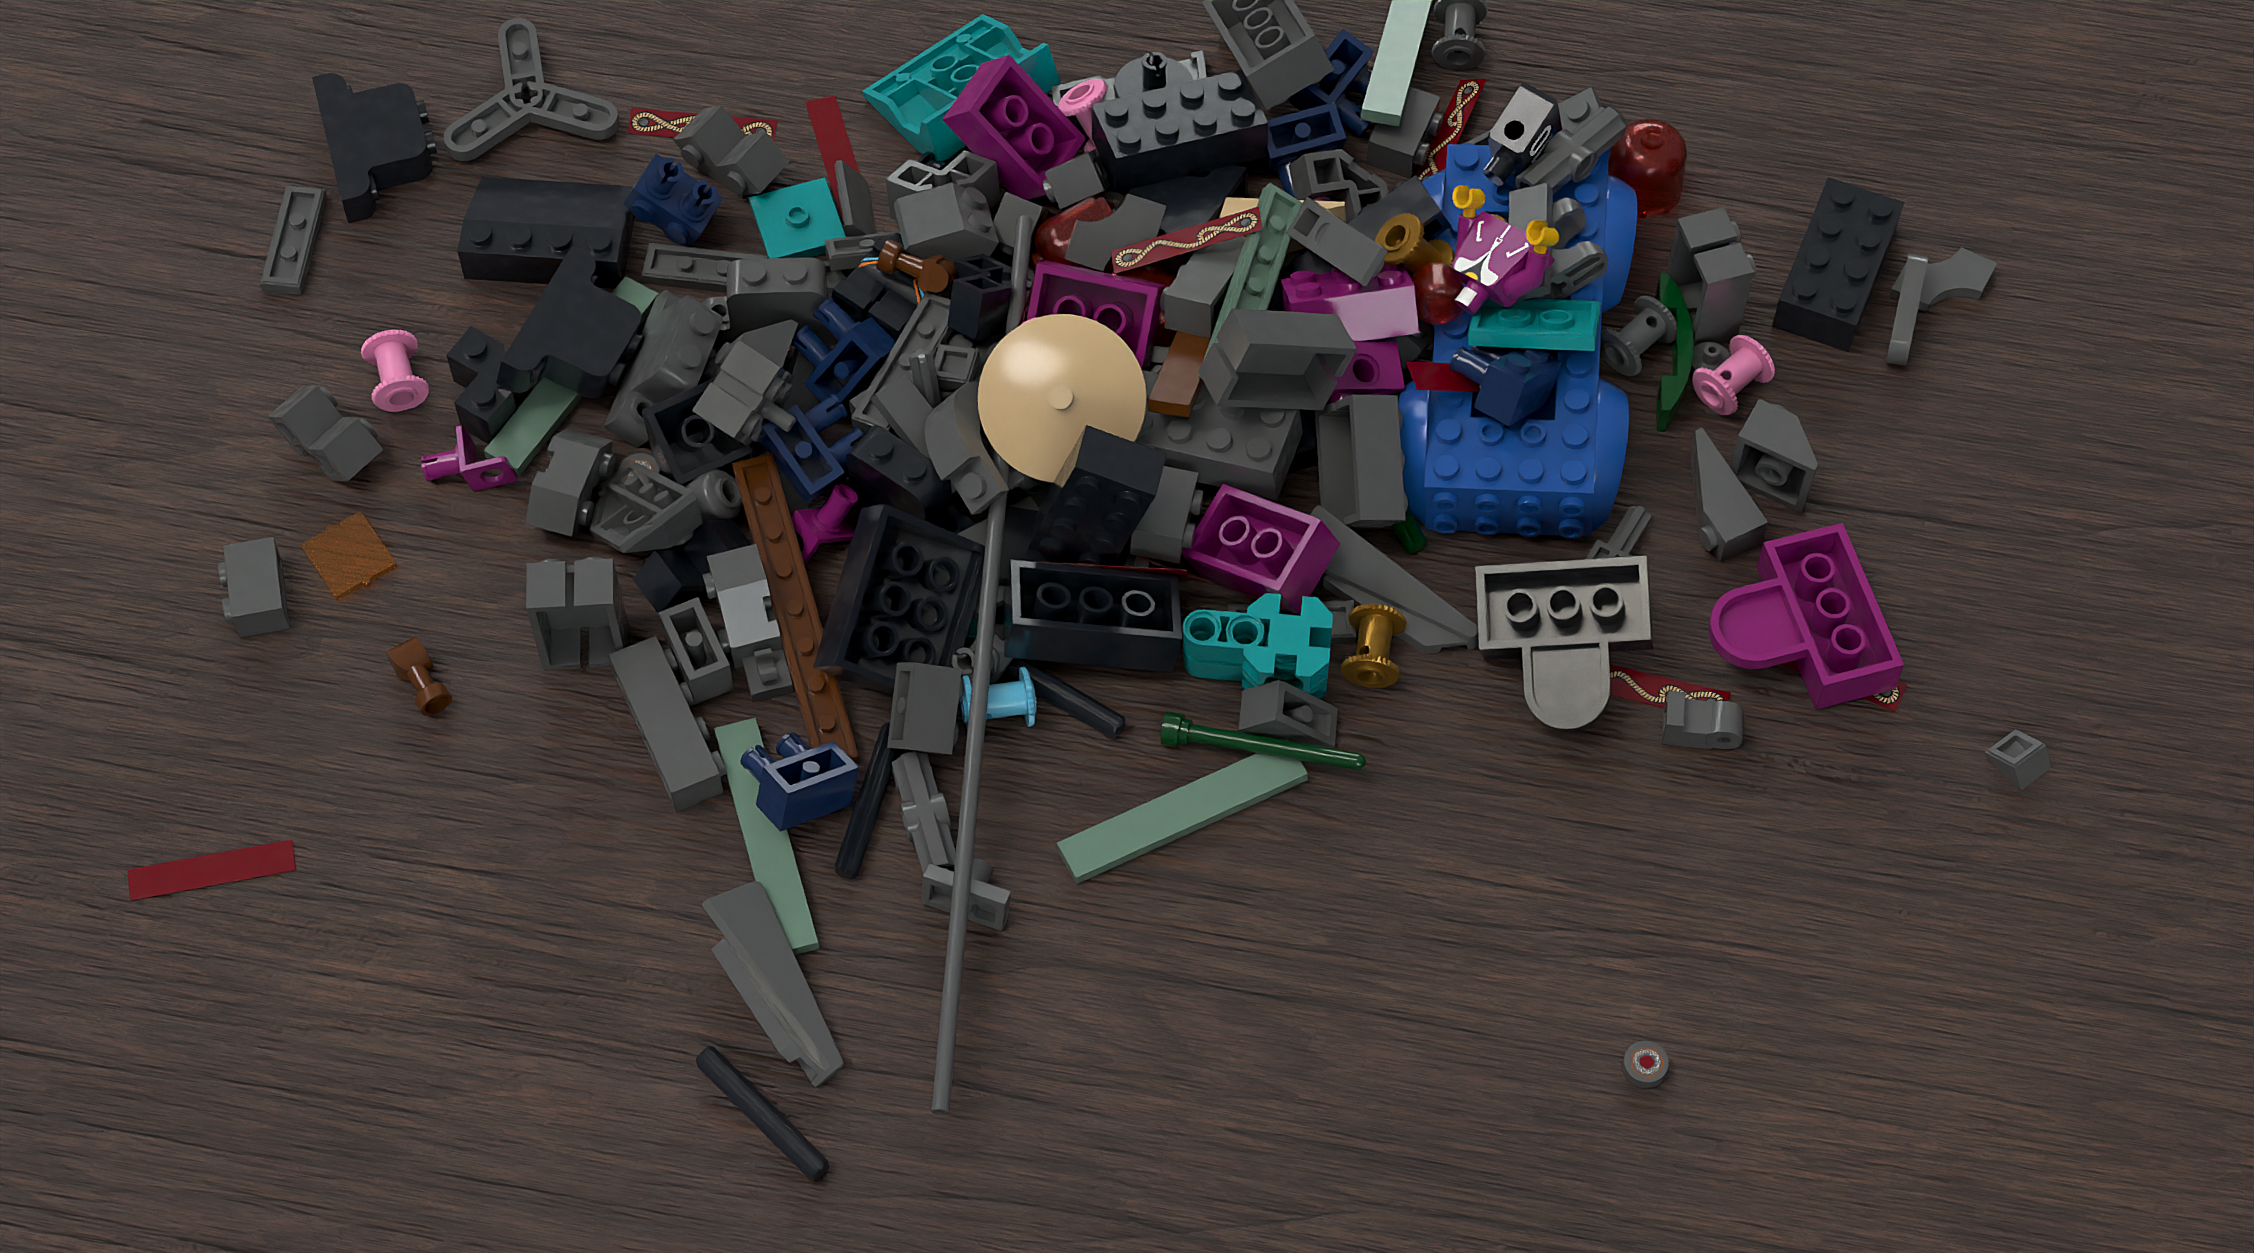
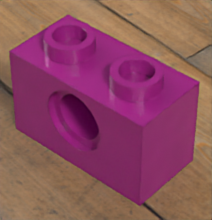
[1325,342,1405,403]

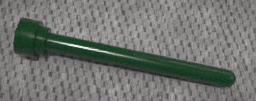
[1161,711,1366,770]

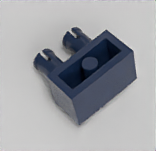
[1289,29,1374,137]
[1262,102,1346,198]
[623,153,723,247]
[791,297,896,411]
[1450,346,1562,426]
[760,394,864,505]
[740,732,859,832]

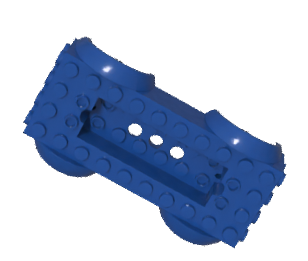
[1398,143,1637,539]

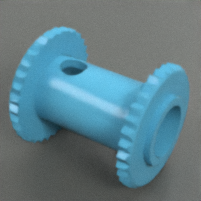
[960,667,1037,731]

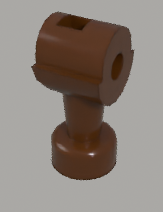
[877,239,957,294]
[386,636,452,716]

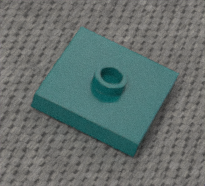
[749,177,846,259]

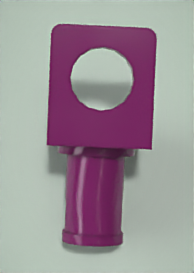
[421,425,518,492]
[791,484,858,566]

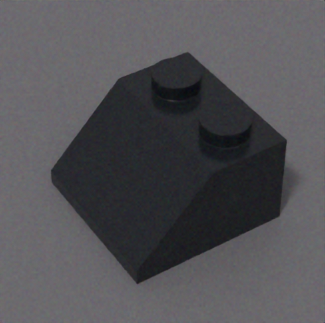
[642,377,752,485]

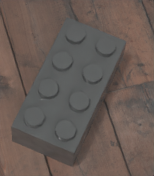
[1202,0,1335,111]

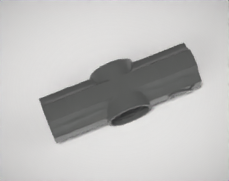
[1516,107,1626,194]
[892,751,956,875]

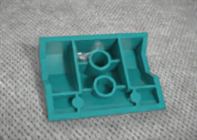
[862,14,1061,161]

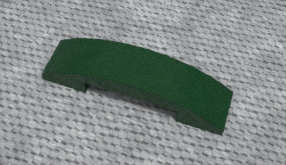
[1655,273,1694,432]

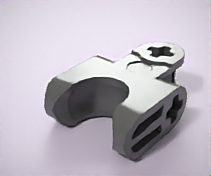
[1534,198,1608,300]

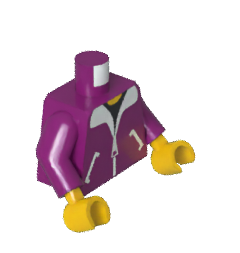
[1452,185,1559,315]

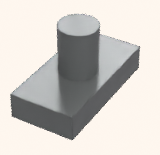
[921,858,1011,931]

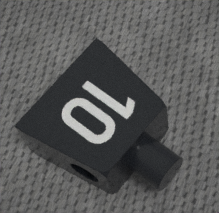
[1483,82,1562,186]

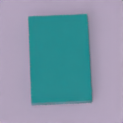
[1468,298,1601,351]

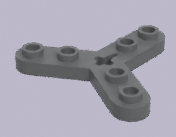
[444,18,620,161]

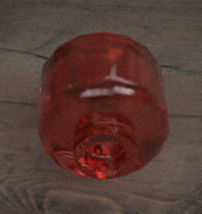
[1411,263,1464,324]

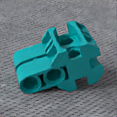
[1183,593,1333,699]

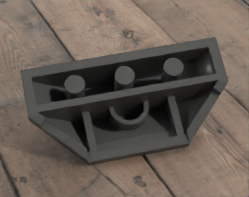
[590,461,703,553]

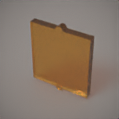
[300,511,397,600]

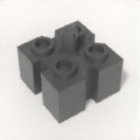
[692,340,796,447]

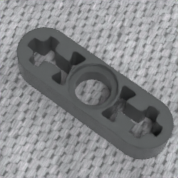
[1886,253,1929,366]

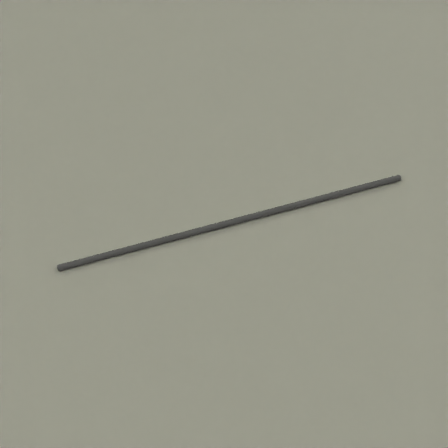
[931,216,1033,1115]

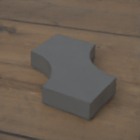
[1064,193,1166,271]
[1889,247,1998,312]

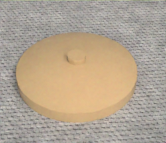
[978,314,1147,483]

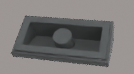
[834,160,877,237]

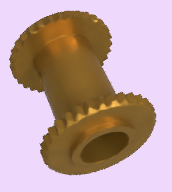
[1375,213,1455,292]
[1341,604,1407,688]

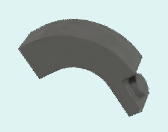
[925,381,1010,514]

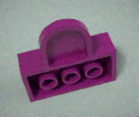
[1708,523,1904,710]

